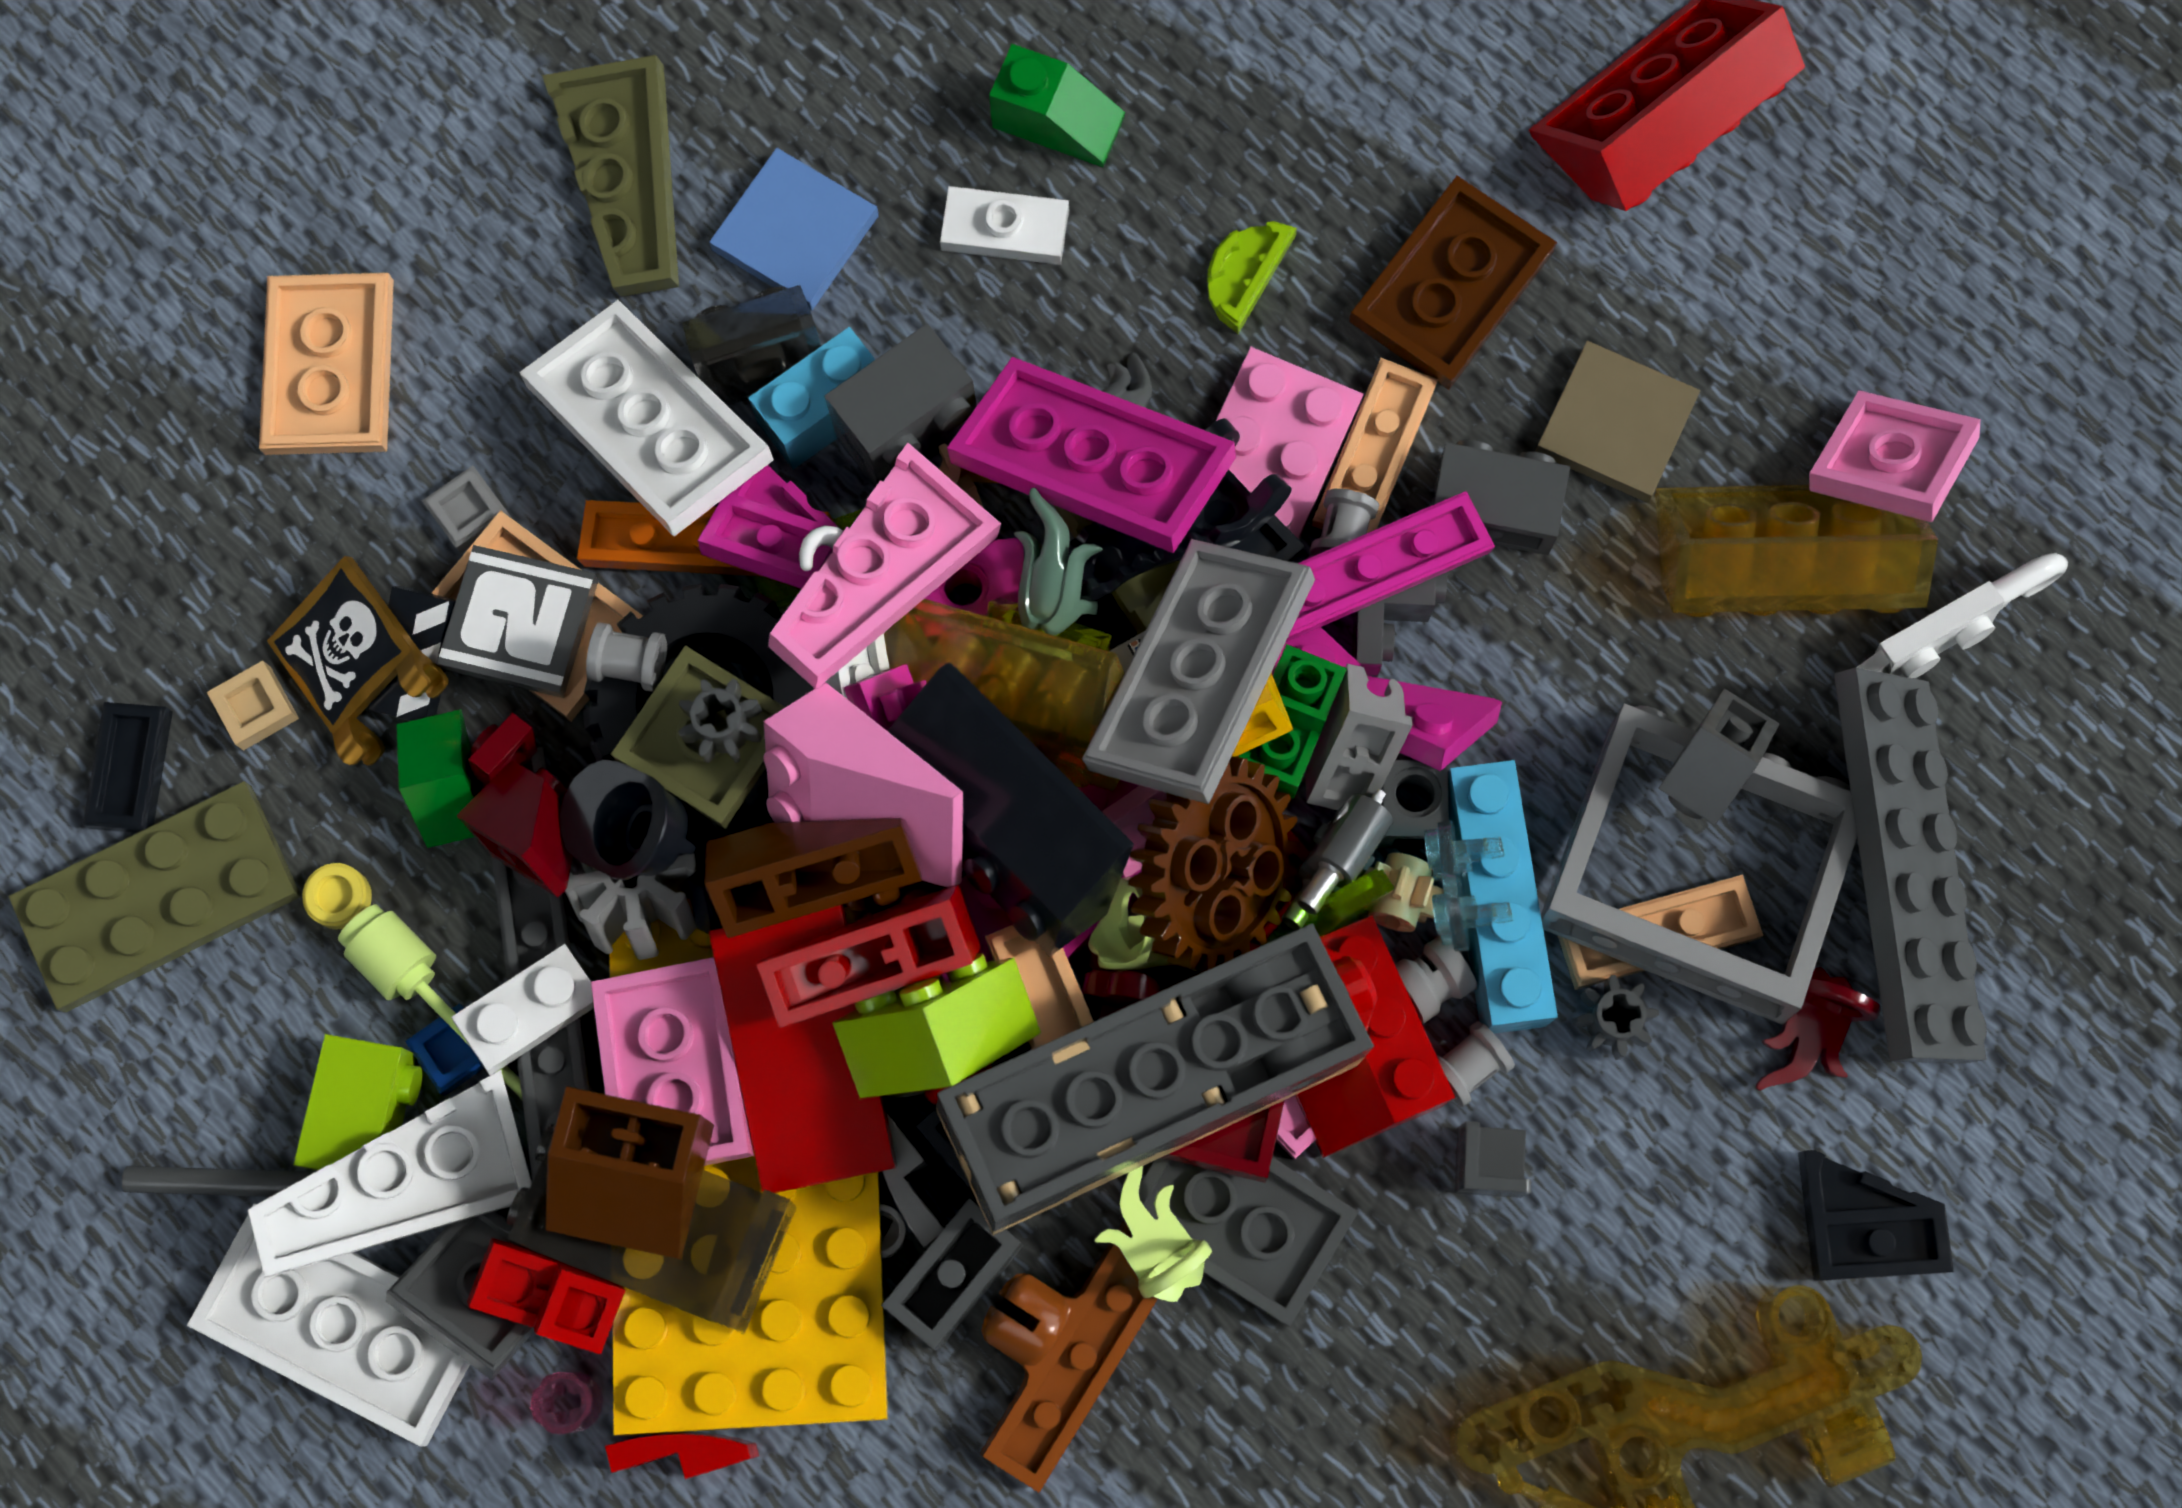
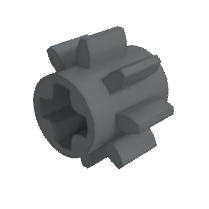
[678,679,762,763]
[1572,975,1659,1060]

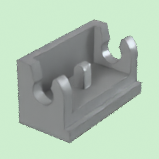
[1305,663,1412,810]

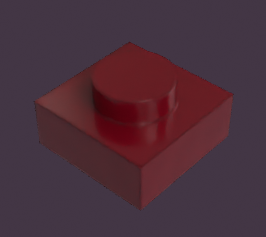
[469,712,537,788]

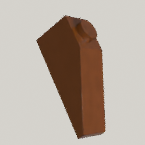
[705,818,922,938]

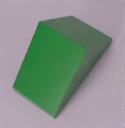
[396,709,481,848]

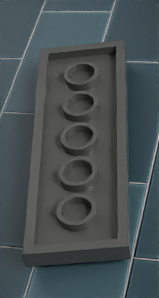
[1834,667,1987,1064]

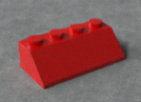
[1529,0,1805,211]

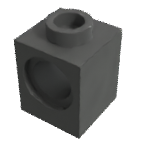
[1377,753,1449,849]

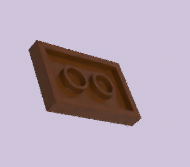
[1349,175,1557,390]

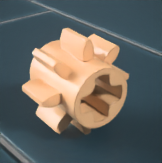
[1358,853,1444,932]

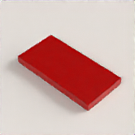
[709,904,897,1196]

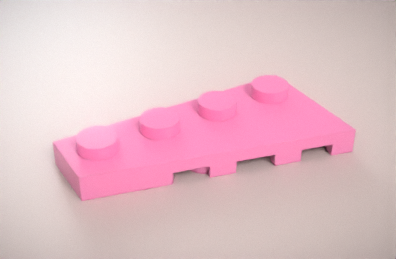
[768,443,1001,689]

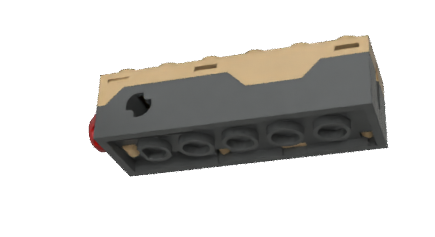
[936,923,1377,1235]

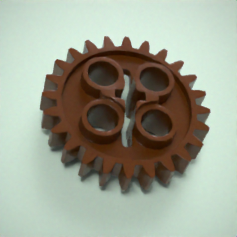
[1128,756,1300,972]

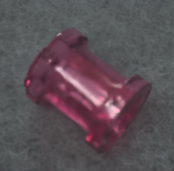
[530,1372,604,1434]

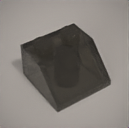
[682,285,821,406]

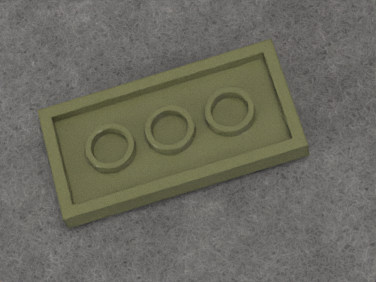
[8,781,302,1013]

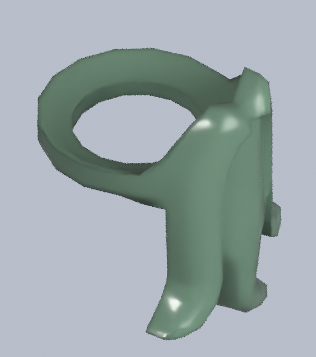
[1014,488,1103,636]

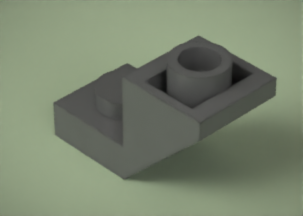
[1352,572,1447,677]

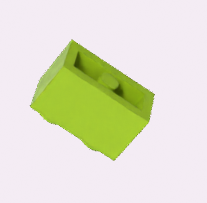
[293,1034,422,1171]

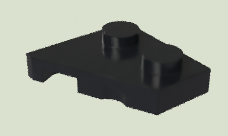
[1798,1150,1954,1281]

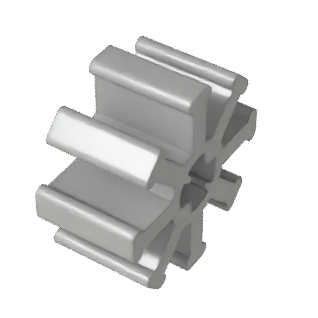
[565,854,699,960]

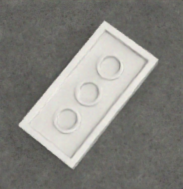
[519,300,774,537]
[187,1204,470,1447]

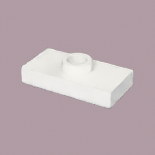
[940,186,1069,265]

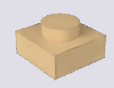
[207,660,299,751]

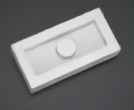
[451,944,594,1075]

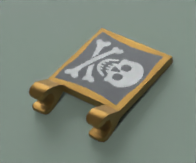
[267,556,448,766]

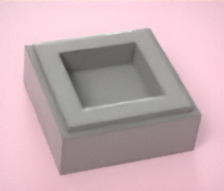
[422,466,511,553]

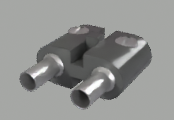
[1281,789,1394,930]

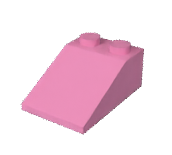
[763,682,963,888]

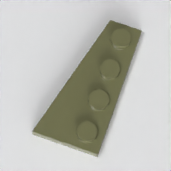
[542,55,679,297]

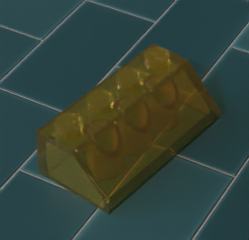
[1655,485,1938,617]
[884,599,1125,792]

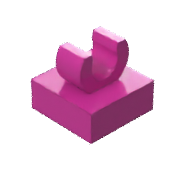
[844,664,927,731]

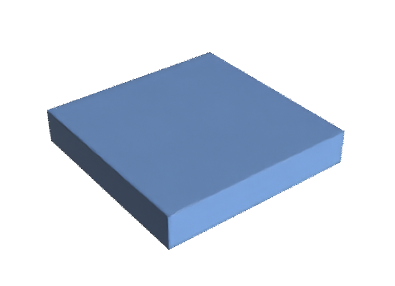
[709,148,879,310]

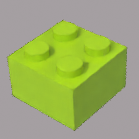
[832,953,1041,1098]

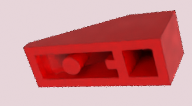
[756,884,981,1028]

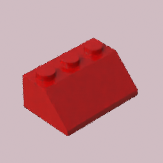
[1295,915,1456,1158]

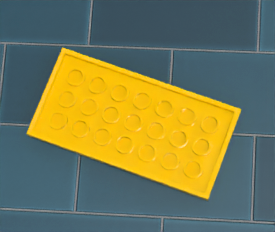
[609,899,888,1436]

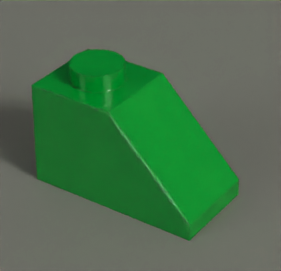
[989,43,1125,167]

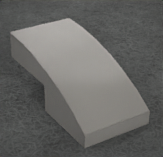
[883,1113,944,1249]

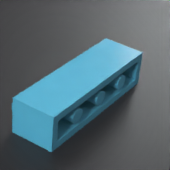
[1448,760,1558,1034]

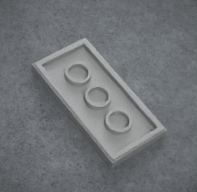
[1082,539,1315,804]

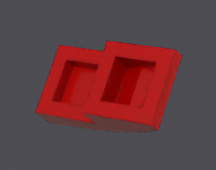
[467,1237,626,1355]
[605,1433,759,1479]

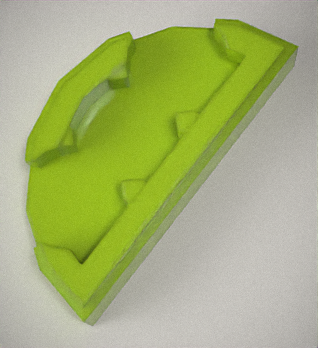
[1207,221,1297,334]

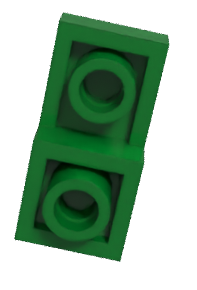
[1239,644,1347,798]

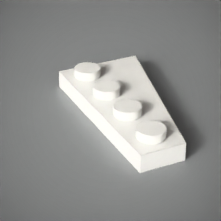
[248,1070,535,1278]

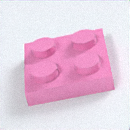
[1809,391,1981,522]

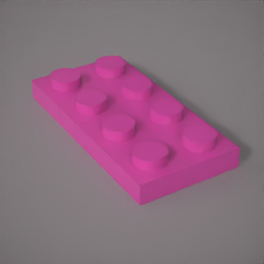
[947,357,1236,553]

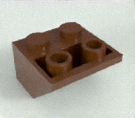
[546,1086,714,1260]

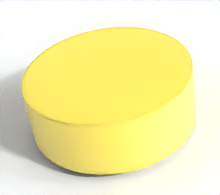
[302,863,372,929]

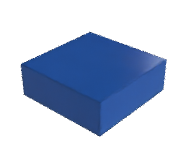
[405,1003,484,1096]

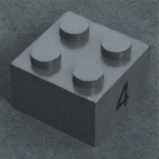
[824,323,977,487]

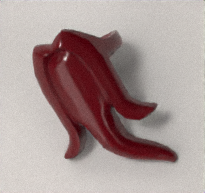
[1755,967,1881,1091]

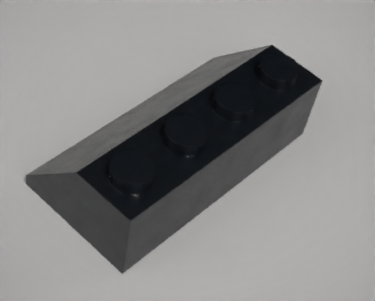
[887,661,1134,957]

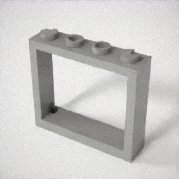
[1541,703,1857,1025]

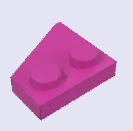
[697,464,839,589]
[1367,676,1502,771]

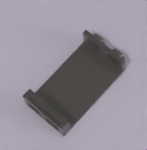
[507,1123,797,1335]

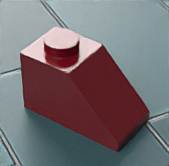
[456,760,573,898]

